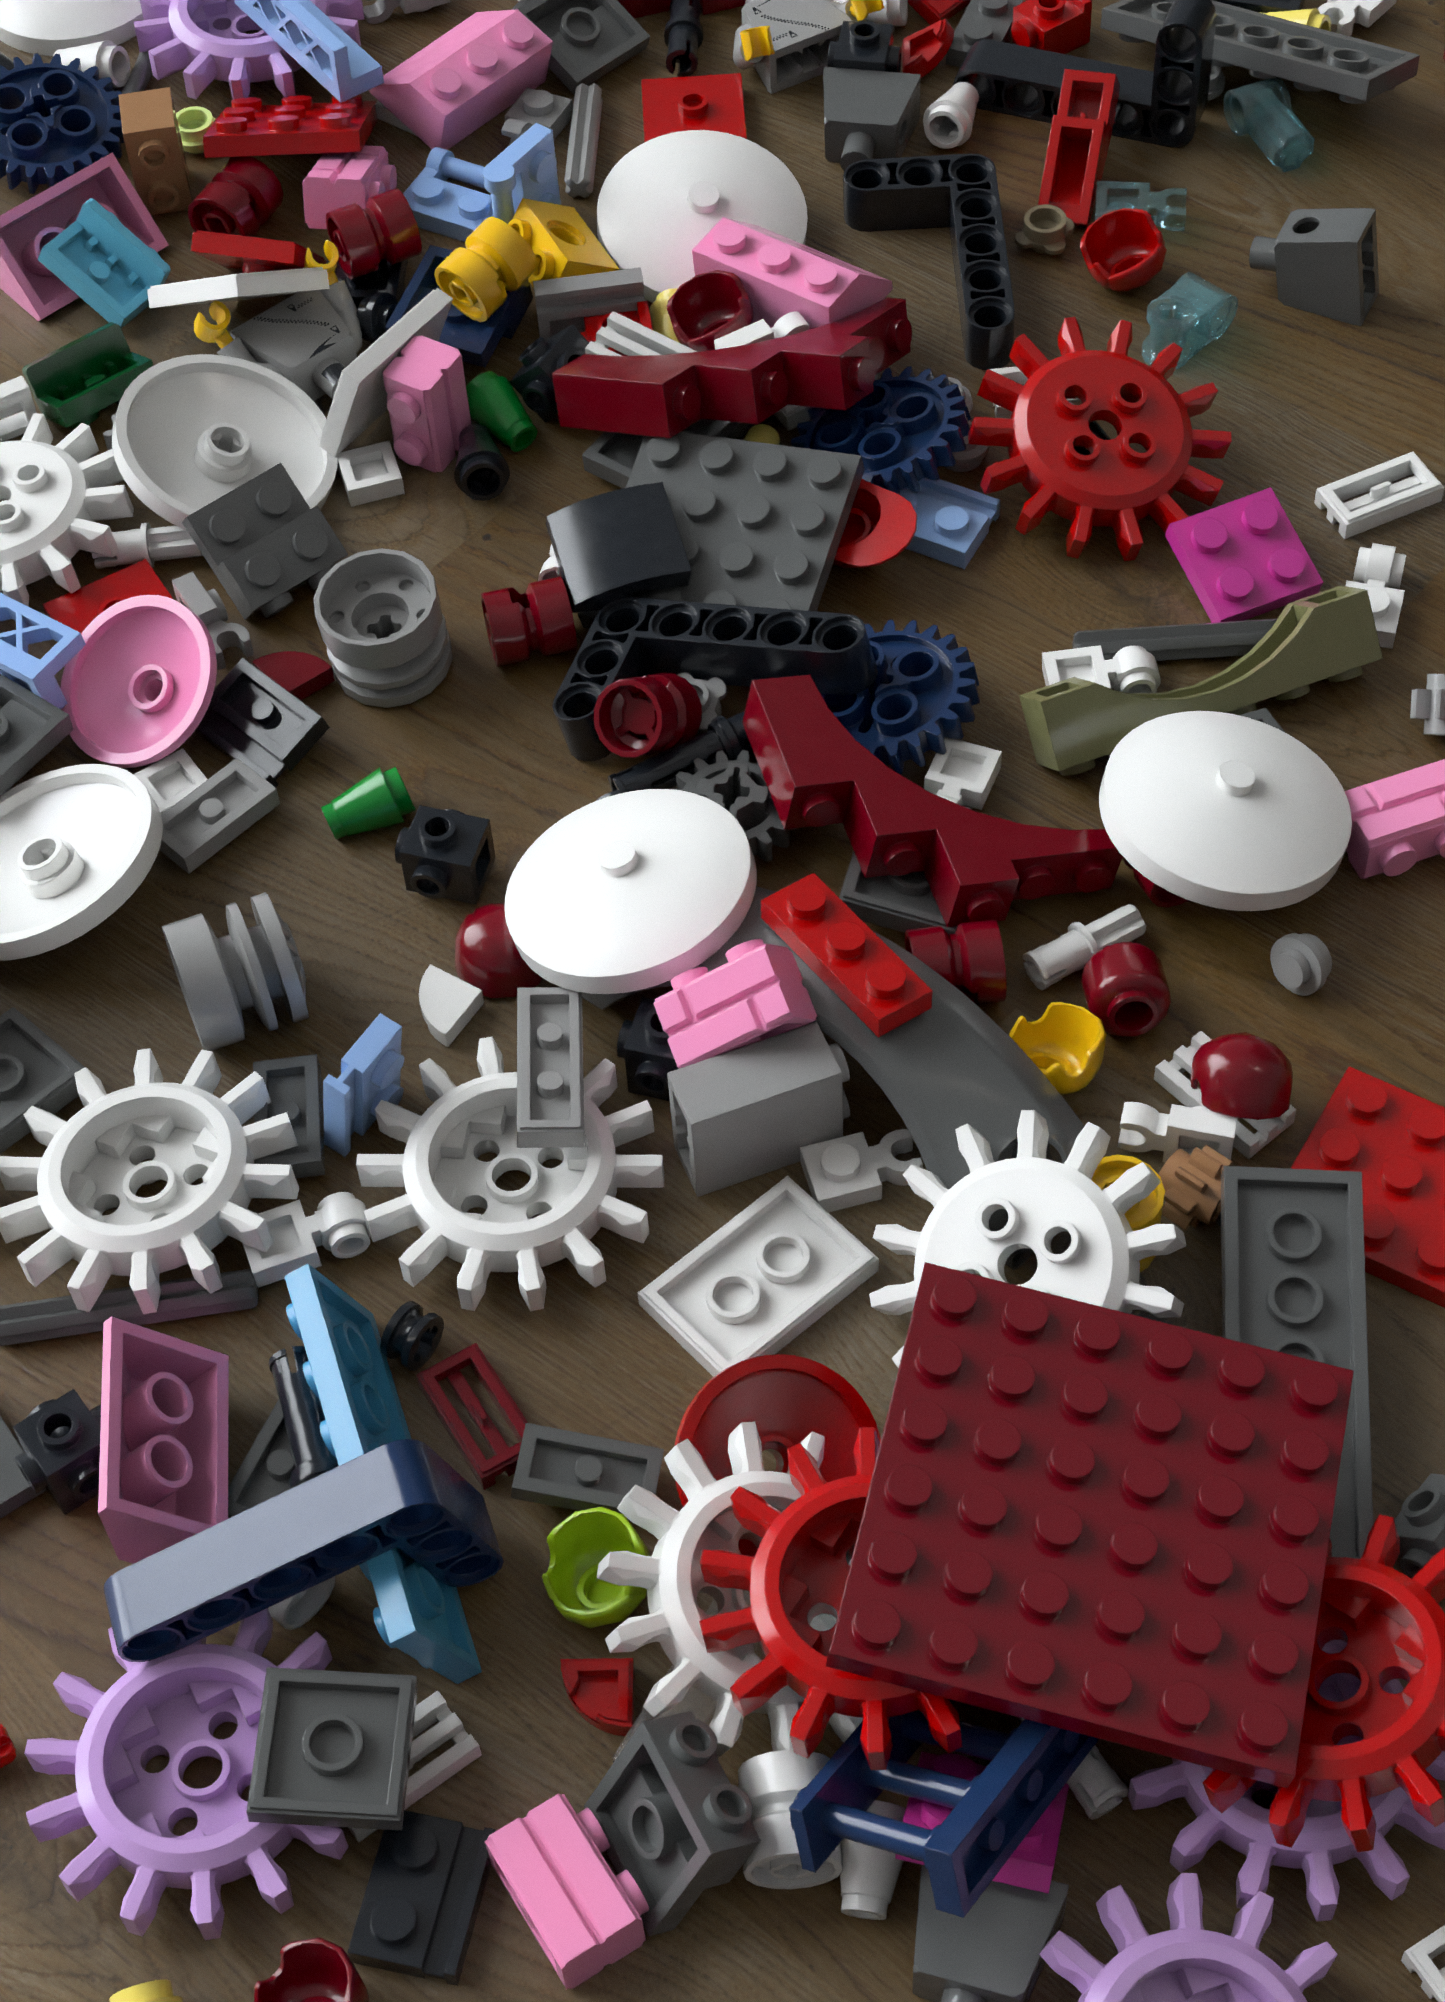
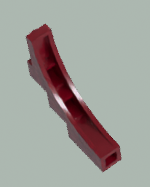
[552,297,912,438]
[742,675,1123,927]

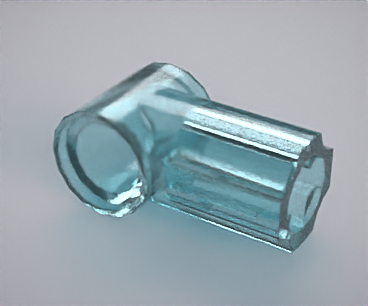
[1224,77,1315,172]

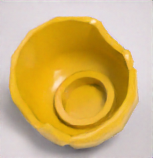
[1009,1002,1106,1096]

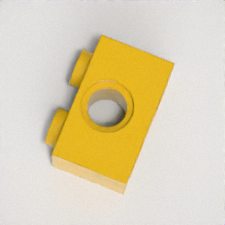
[508,198,619,288]

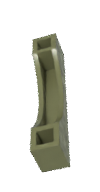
[1019,586,1383,776]

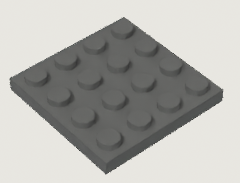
[578,432,865,629]

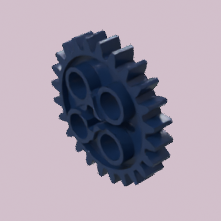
[0,53,125,194]
[791,366,971,495]
[820,620,980,775]

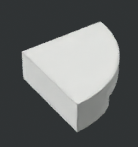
[419,964,484,1047]

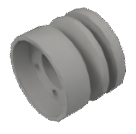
[313,548,453,708]
[162,892,309,1051]

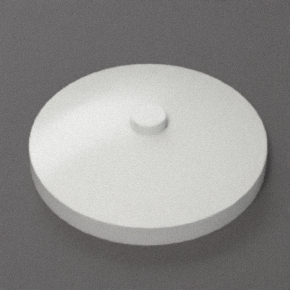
[0,0,144,56]
[597,130,808,303]
[112,354,338,530]
[1099,711,1352,911]
[0,764,163,961]
[505,789,757,994]

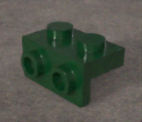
[22,322,154,429]

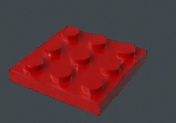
[203,94,378,158]
[1290,1066,1445,1308]

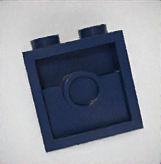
[385,245,533,368]

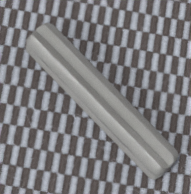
[564,83,603,198]

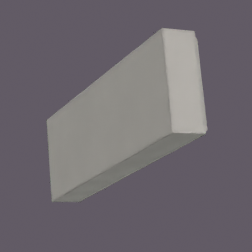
[517,987,584,1148]

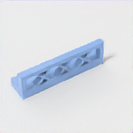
[234,0,384,103]
[0,593,86,709]

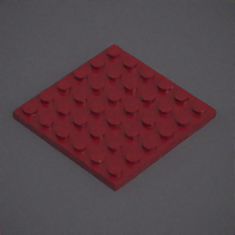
[826,1262,1354,1788]

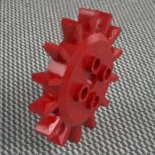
[968,317,1232,561]
[699,1427,962,1770]
[1202,1514,1445,1852]

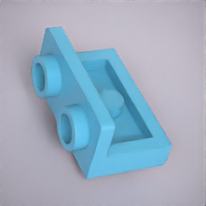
[37,198,171,328]

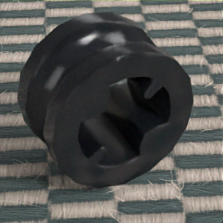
[380,1301,444,1371]

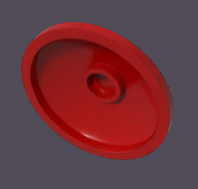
[675,1354,881,1556]

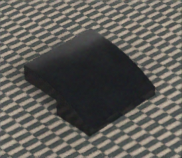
[546,482,692,613]

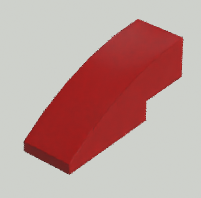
[1038,69,1120,227]

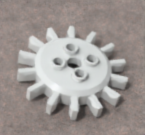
[0,413,134,606]
[356,1037,664,1311]
[0,1048,299,1314]
[869,1110,1186,1368]
[597,1421,863,1757]

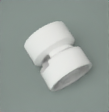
[738,1750,843,1889]

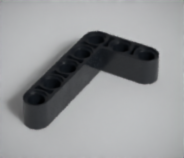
[953,0,1217,148]
[843,154,1015,370]
[552,597,878,761]

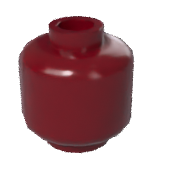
[1081,942,1171,1037]

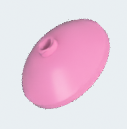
[60,595,217,768]

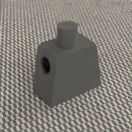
[823,67,920,171]
[1249,208,1379,326]
[913,1865,1069,2002]

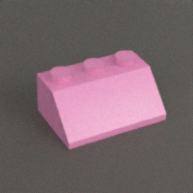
[369,9,553,150]
[0,152,169,322]
[692,217,892,330]
[98,1316,229,1564]

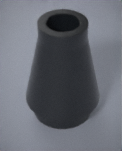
[454,424,510,501]

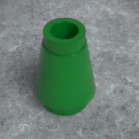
[466,371,538,452]
[321,767,416,840]

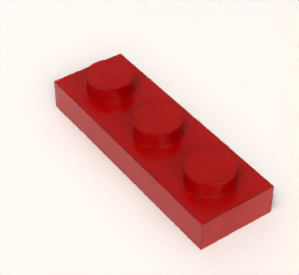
[761,873,933,1038]

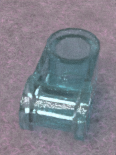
[1141,272,1238,369]

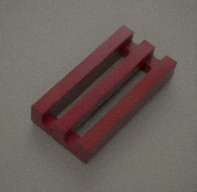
[416,1343,528,1490]

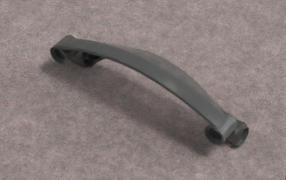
[582,886,1085,1270]

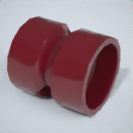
[188,156,284,237]
[326,188,422,280]
[480,576,577,667]
[594,673,702,757]
[905,919,1007,1005]

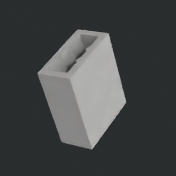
[667,1022,850,1197]

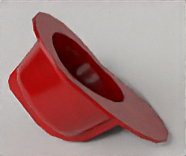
[833,479,917,569]

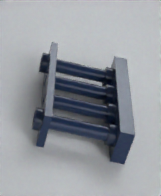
[789,1698,1099,1918]

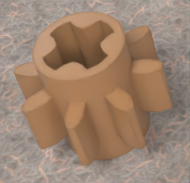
[1158,1145,1233,1231]

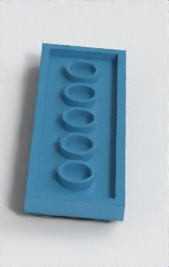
[284,1263,482,1684]

